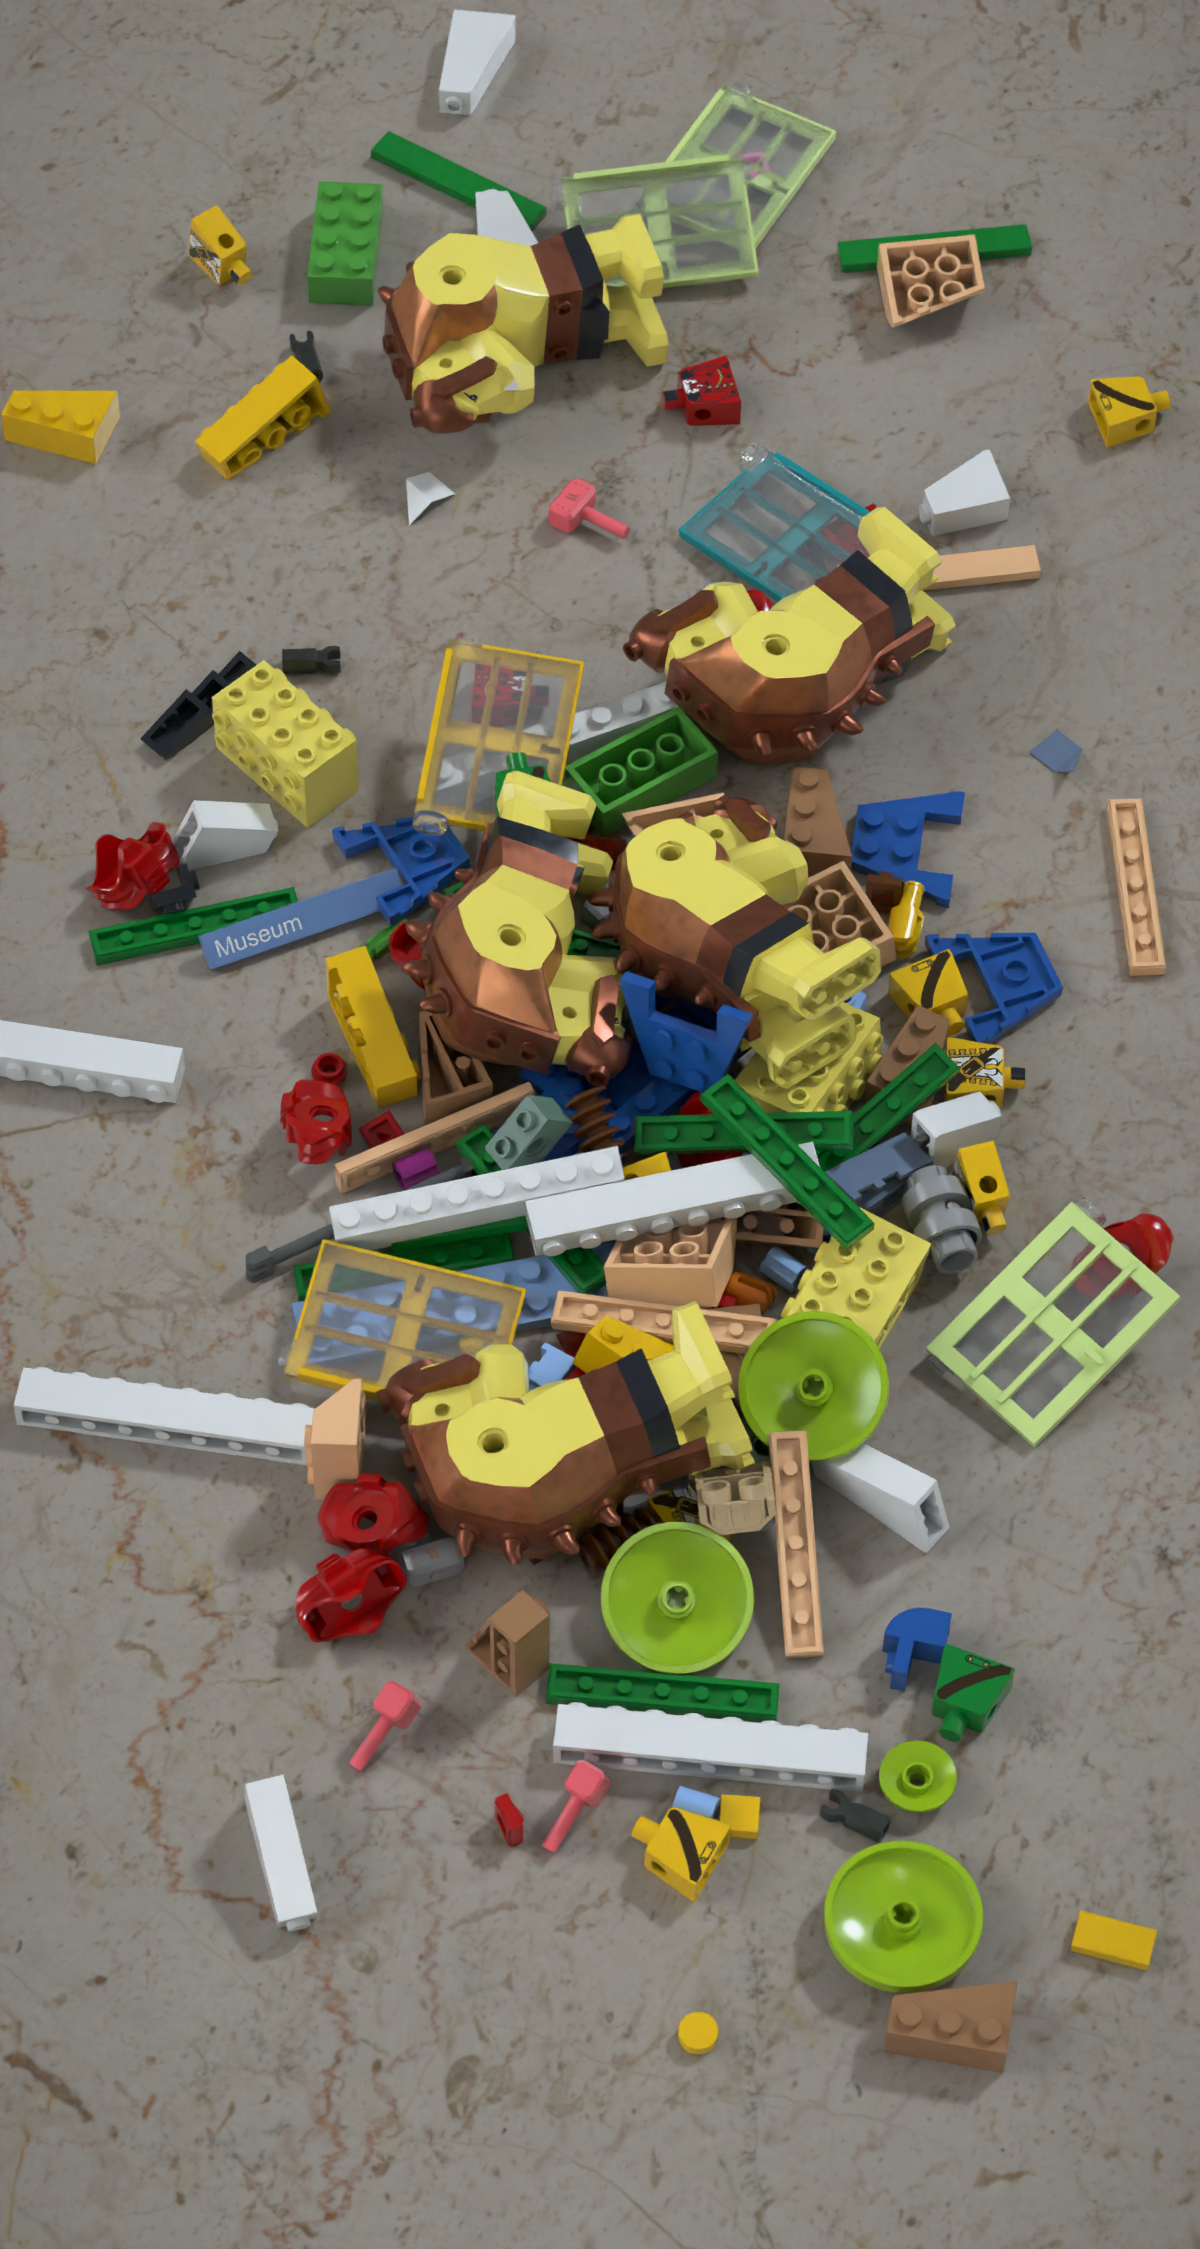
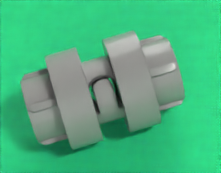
[901,1165,983,1274]

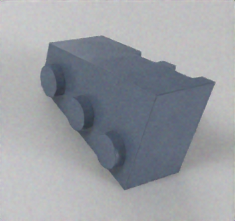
[825,1132,934,1217]

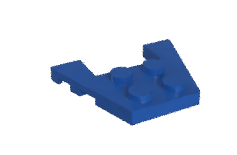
[851,791,965,908]
[332,817,471,927]
[925,932,1063,1044]
[620,971,753,1093]

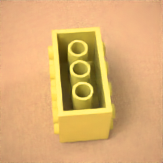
[212,660,359,828]
[735,1002,883,1113]
[781,1207,931,1350]

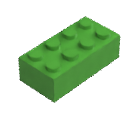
[307,181,384,306]
[565,706,718,838]

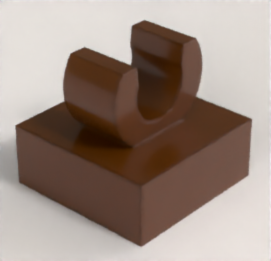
[865,871,903,914]

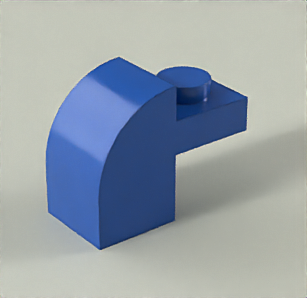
[882,1608,952,1691]

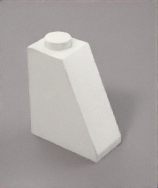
[476,189,538,246]
[919,449,1010,536]
[172,800,278,871]
[911,1091,1002,1168]

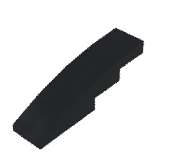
[140,651,257,760]

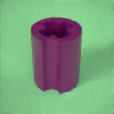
[392,1148,439,1190]

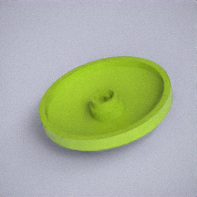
[738,1311,890,1463]
[600,1522,754,1675]
[824,1841,983,1993]

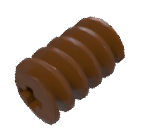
[564,1086,629,1160]
[579,1507,656,1580]

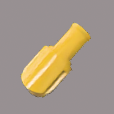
[887,881,925,959]

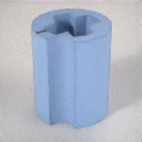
[759,1246,809,1293]
[672,1786,720,1819]

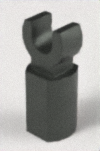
[289,330,323,383]
[282,646,341,674]
[820,1789,891,1844]

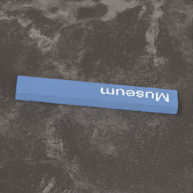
[198,868,402,970]

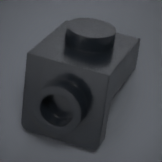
[149,863,200,915]

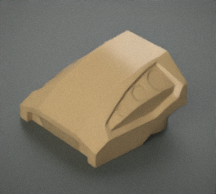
[695,1461,776,1535]

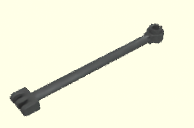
[245,1156,478,1283]

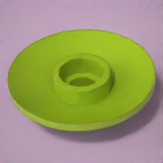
[879,1740,957,1813]

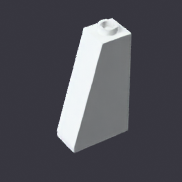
[439,9,516,115]
[811,1444,950,1553]
[244,1775,317,1932]

